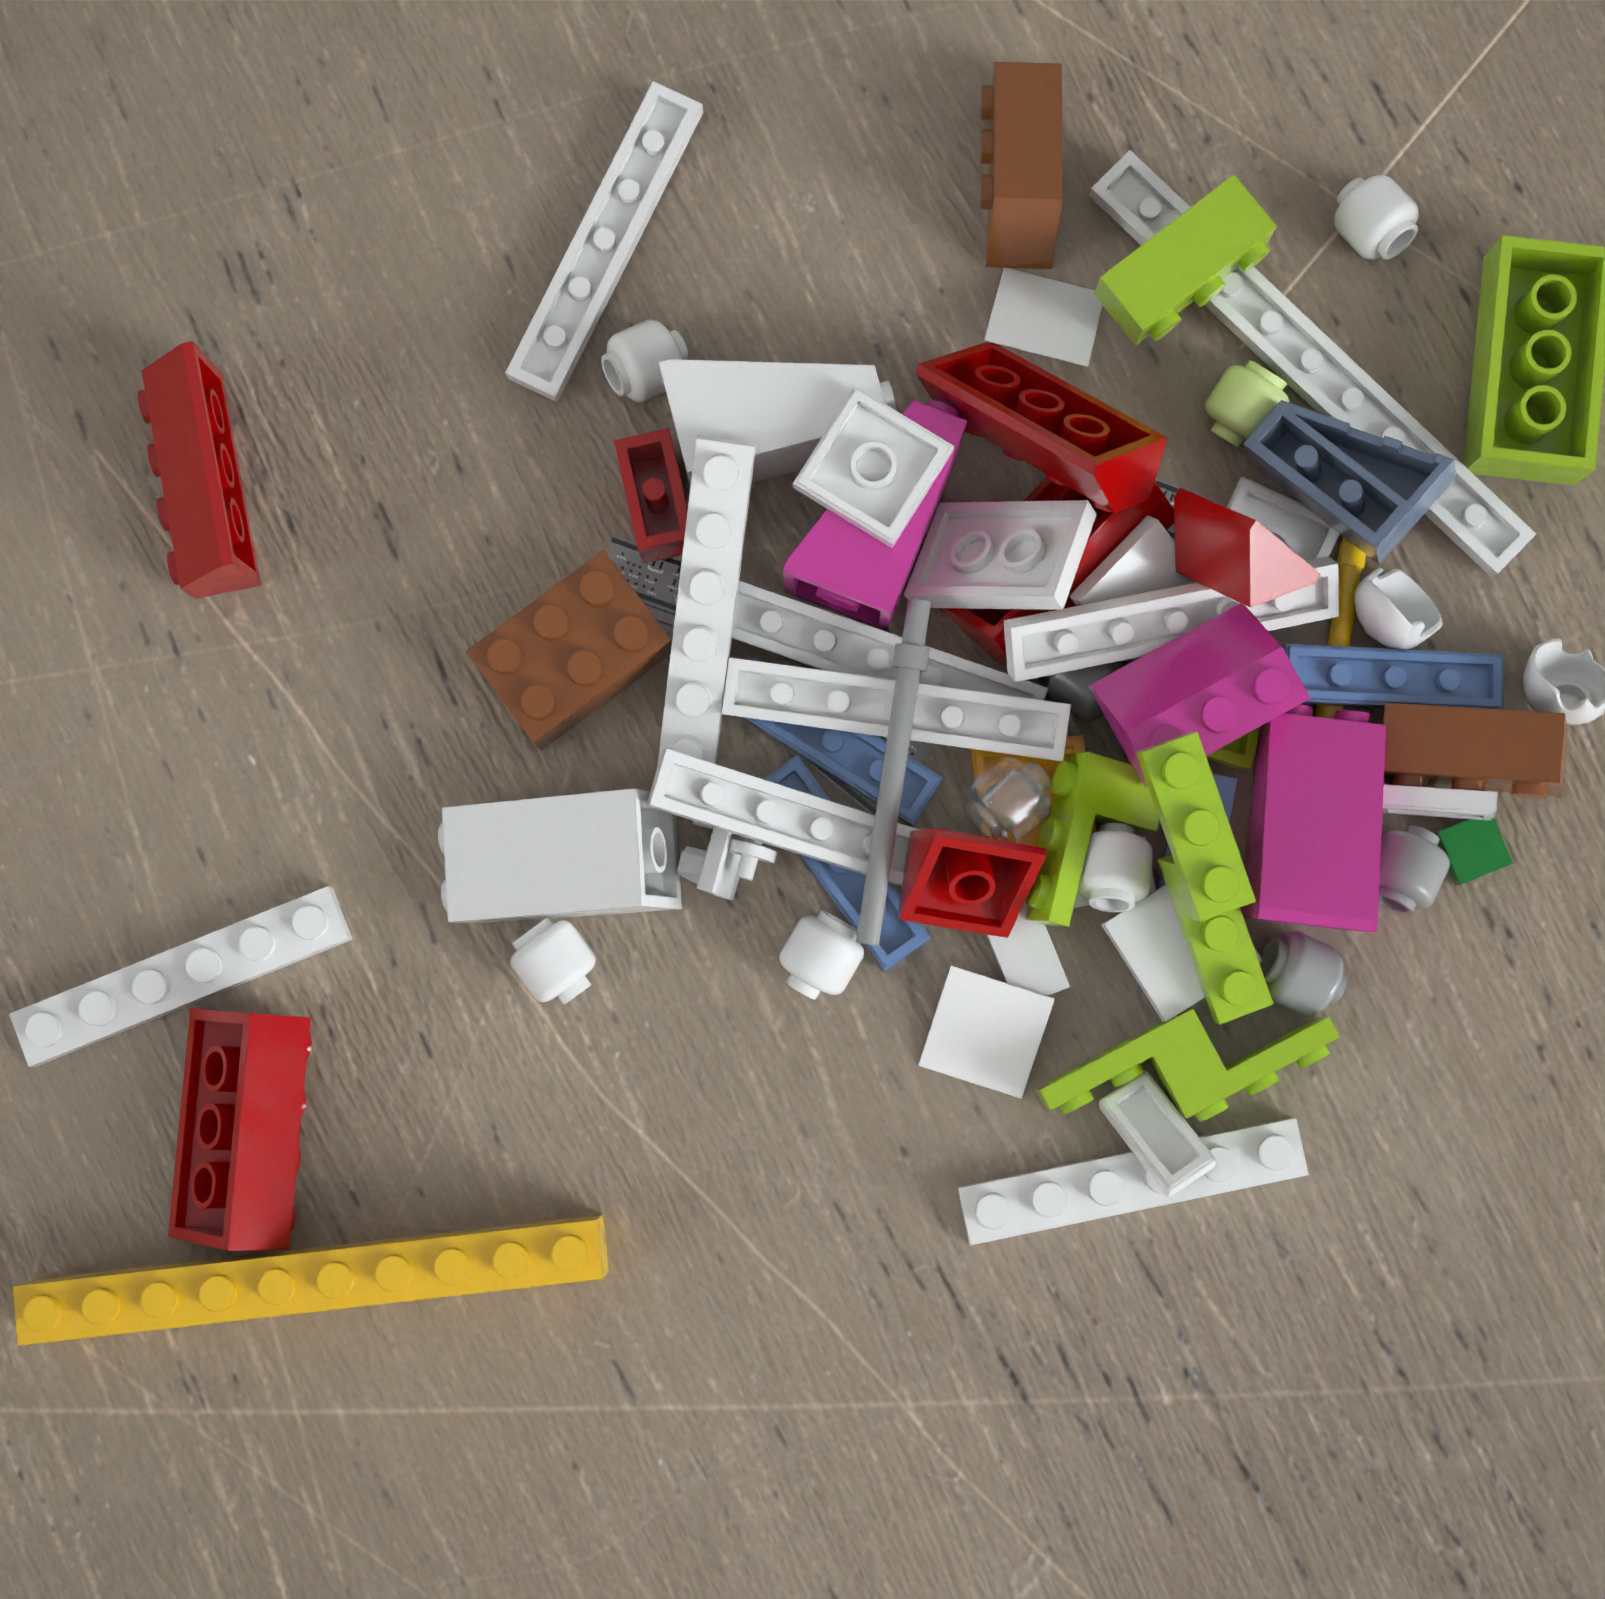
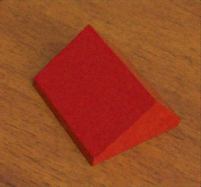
[1174,488,1320,608]
[898,828,1047,938]

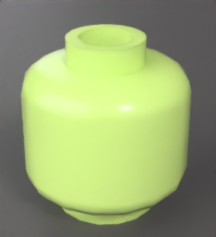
[1204,360,1290,448]

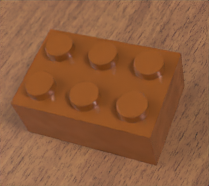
[465,550,672,750]

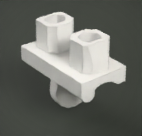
[677,821,777,901]

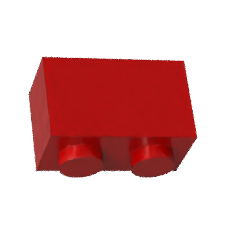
[614,428,688,564]

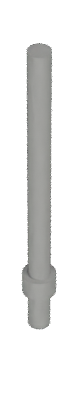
[856,598,931,946]

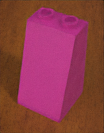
[783,400,967,633]
[1240,705,1386,933]

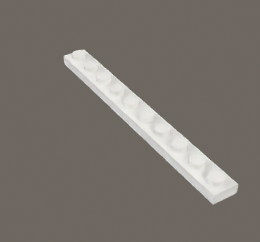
[1089,150,1536,578]

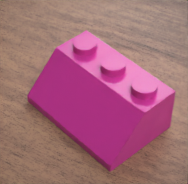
[1089,603,1311,787]

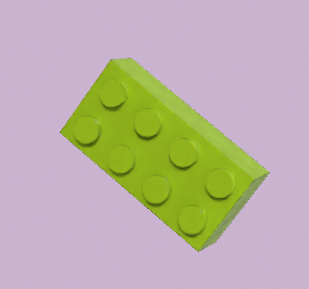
[1463,235,1605,486]

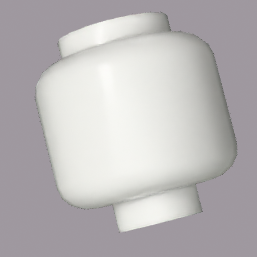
[1334,175,1419,260]
[601,319,688,403]
[1078,823,1153,912]
[779,910,864,1000]
[510,917,596,1005]

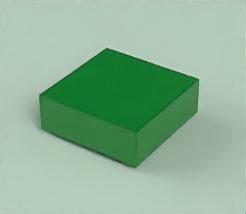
[1434,818,1513,886]

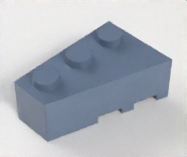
[1243,400,1456,565]

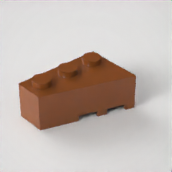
[979,62,1063,269]
[1383,703,1568,799]

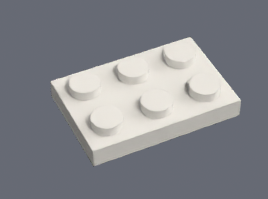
[904,500,1097,610]

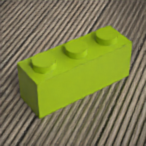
[1094,175,1277,346]

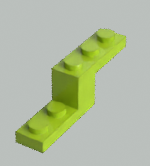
[1136,731,1273,1025]
[1025,752,1160,927]
[1035,1009,1340,1123]

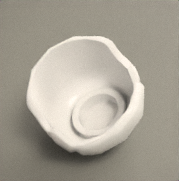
[1354,568,1443,650]
[1523,638,1605,725]

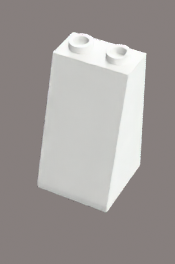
[659,359,897,486]
[438,788,682,923]

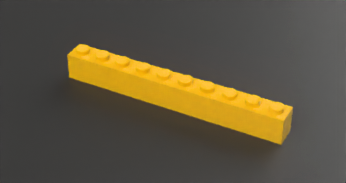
[13,1214,609,1346]

